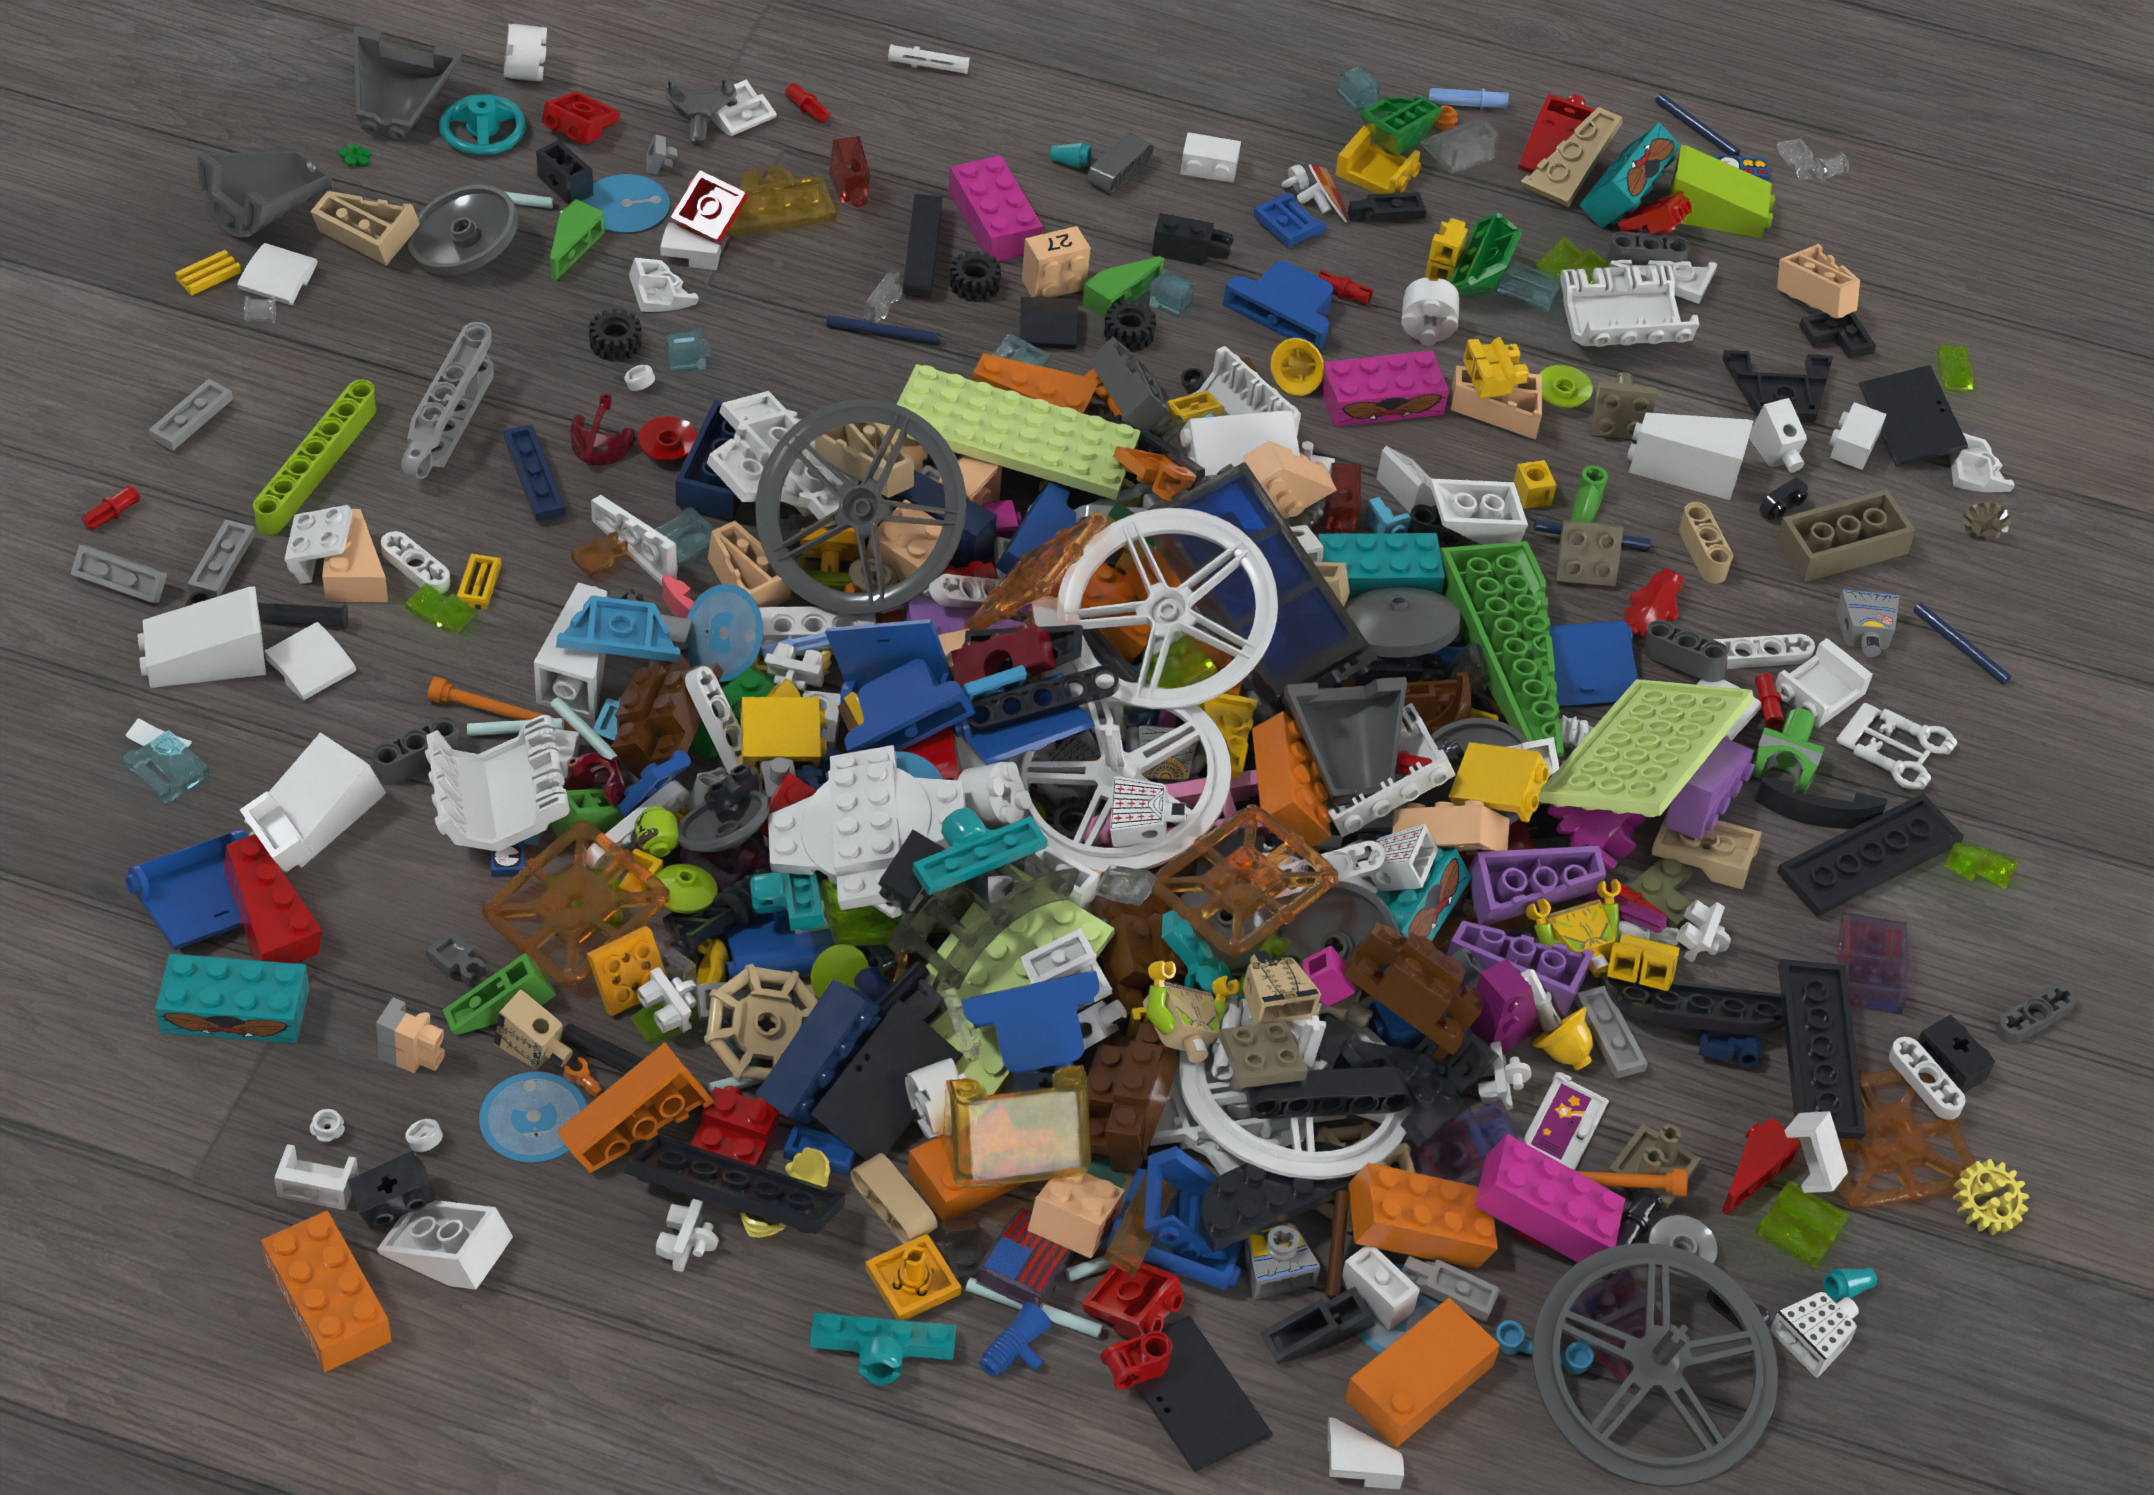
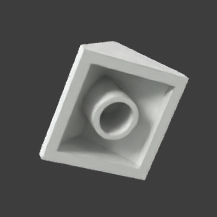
[1377,446,1436,513]

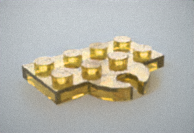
[726,165,836,237]

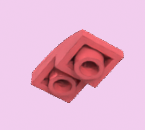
[662,574,695,619]

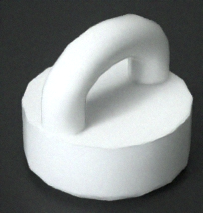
[1281,164,1309,193]

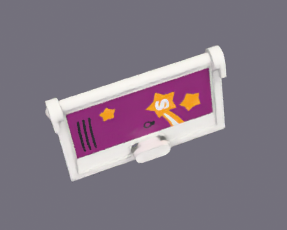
[1522,1072,1609,1171]

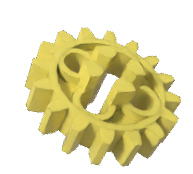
[1953,1159,2029,1235]

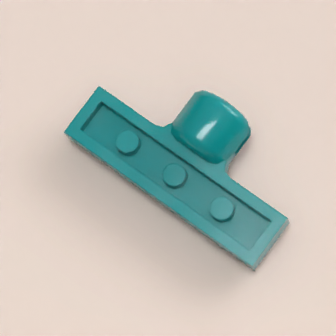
[912,808,1048,895]
[750,871,824,931]
[1162,910,1246,1001]
[810,1313,956,1386]

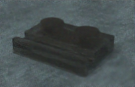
[1443,642,1491,698]

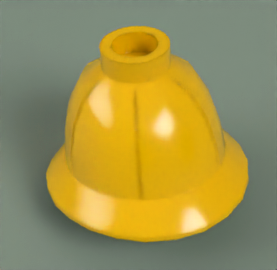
[1270,338,1324,396]
[1532,1006,1593,1071]

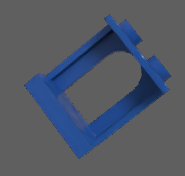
[1144,1146,1218,1259]

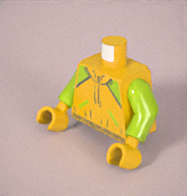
[1526,879,1621,978]

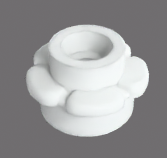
[310,1109,345,1142]

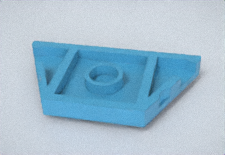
[556,595,680,662]

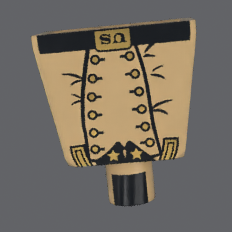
[1243,951,1321,1025]
[494,989,573,1069]

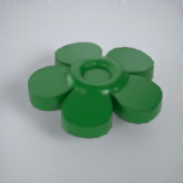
[338,143,371,166]

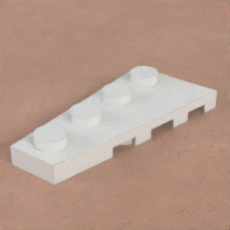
[591,495,678,586]

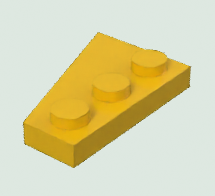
[1197,693,1258,779]

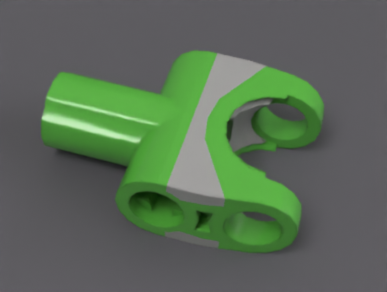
[1751,708,1825,794]

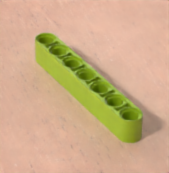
[253,379,377,535]

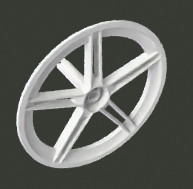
[1057,508,1278,709]
[1008,682,1231,874]
[1178,999,1412,1180]

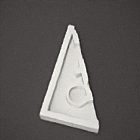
[1609,260,1717,304]

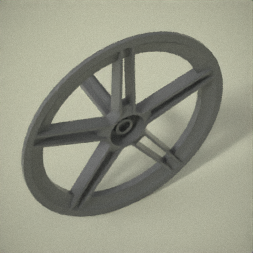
[756,399,967,615]
[1532,1243,1778,1486]

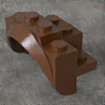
[611,653,724,782]
[1340,672,1471,735]
[1090,891,1188,1036]
[1343,921,1485,1062]
[1074,1022,1179,1172]

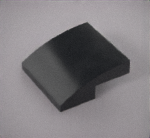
[1019,296,1077,349]

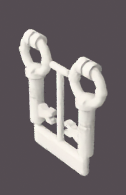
[1836,703,1957,790]

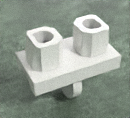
[764,643,824,691]
[1675,900,1731,963]
[638,967,697,1033]
[1478,1041,1531,1111]
[656,1199,719,1272]

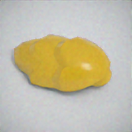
[696,937,729,985]

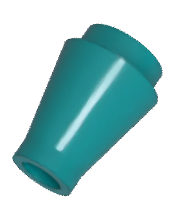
[1050,142,1092,169]
[1823,1267,1877,1302]

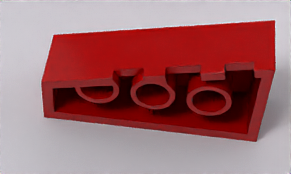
[224,834,322,964]

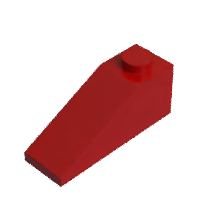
[1722,1117,1801,1215]

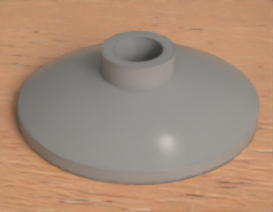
[1648,1215,1718,1277]

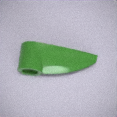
[1571,465,1608,523]

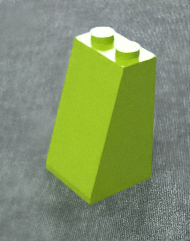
[1669,144,1775,239]

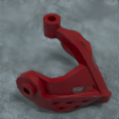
[570,394,635,466]
[562,753,628,806]

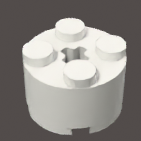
[504,24,547,82]
[1401,278,1459,346]
[958,762,1031,828]
[905,1058,976,1139]

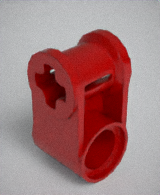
[1100,1331,1173,1390]

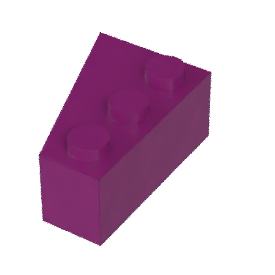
[1470,959,1540,1054]

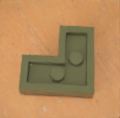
[1628,858,1693,929]

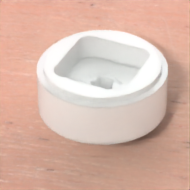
[624,365,655,391]
[405,1119,443,1152]

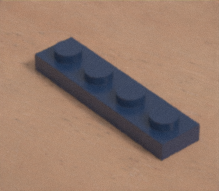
[503,424,565,522]

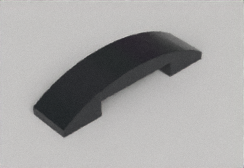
[1755,777,1887,829]

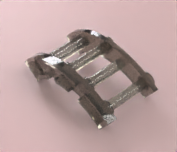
[887,853,1080,991]

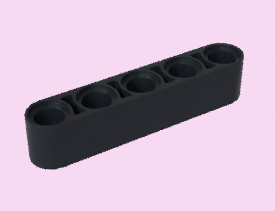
[903,193,943,297]
[1243,1067,1411,1119]

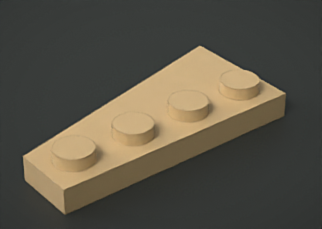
[1520,107,1623,207]

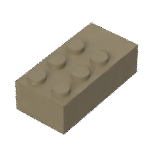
[1777,489,1915,583]

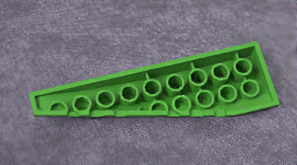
[1441,541,1564,757]

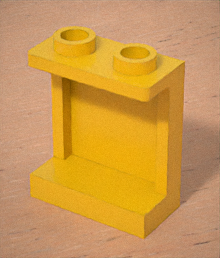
[1335,126,1421,194]
[740,697,827,767]
[1448,742,1549,822]

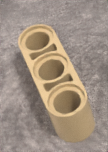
[1678,502,1733,584]
[850,1153,938,1244]

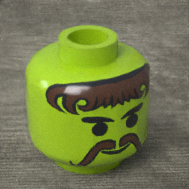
[634,806,679,857]

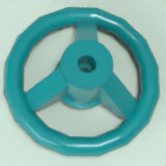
[439,94,527,156]

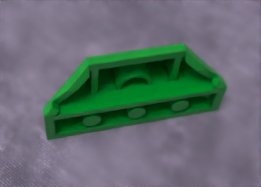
[1360,96,1444,155]
[1449,213,1522,297]
[689,668,777,762]

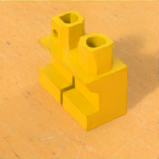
[1424,218,1468,282]
[1463,337,1529,399]
[1607,934,1680,991]

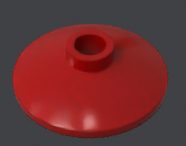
[638,416,697,461]

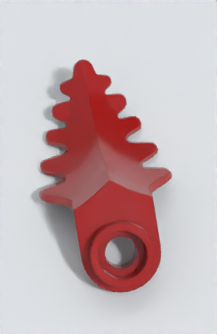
[1623,567,1685,638]

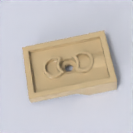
[1651,809,1762,890]

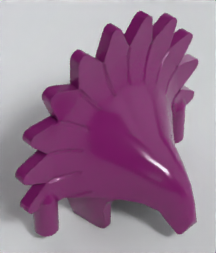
[1547,761,1646,872]

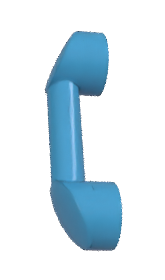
[1495,1320,1594,1374]

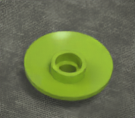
[1539,365,1593,408]
[651,864,718,914]

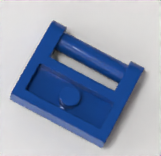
[1253,192,1326,248]
[618,750,691,817]

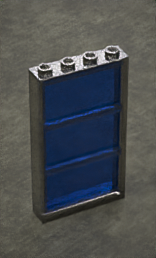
[1147,462,1368,705]

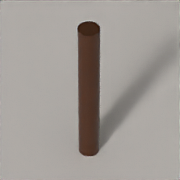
[1325,1191,1350,1297]

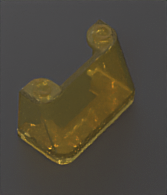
[943,1065,1091,1189]

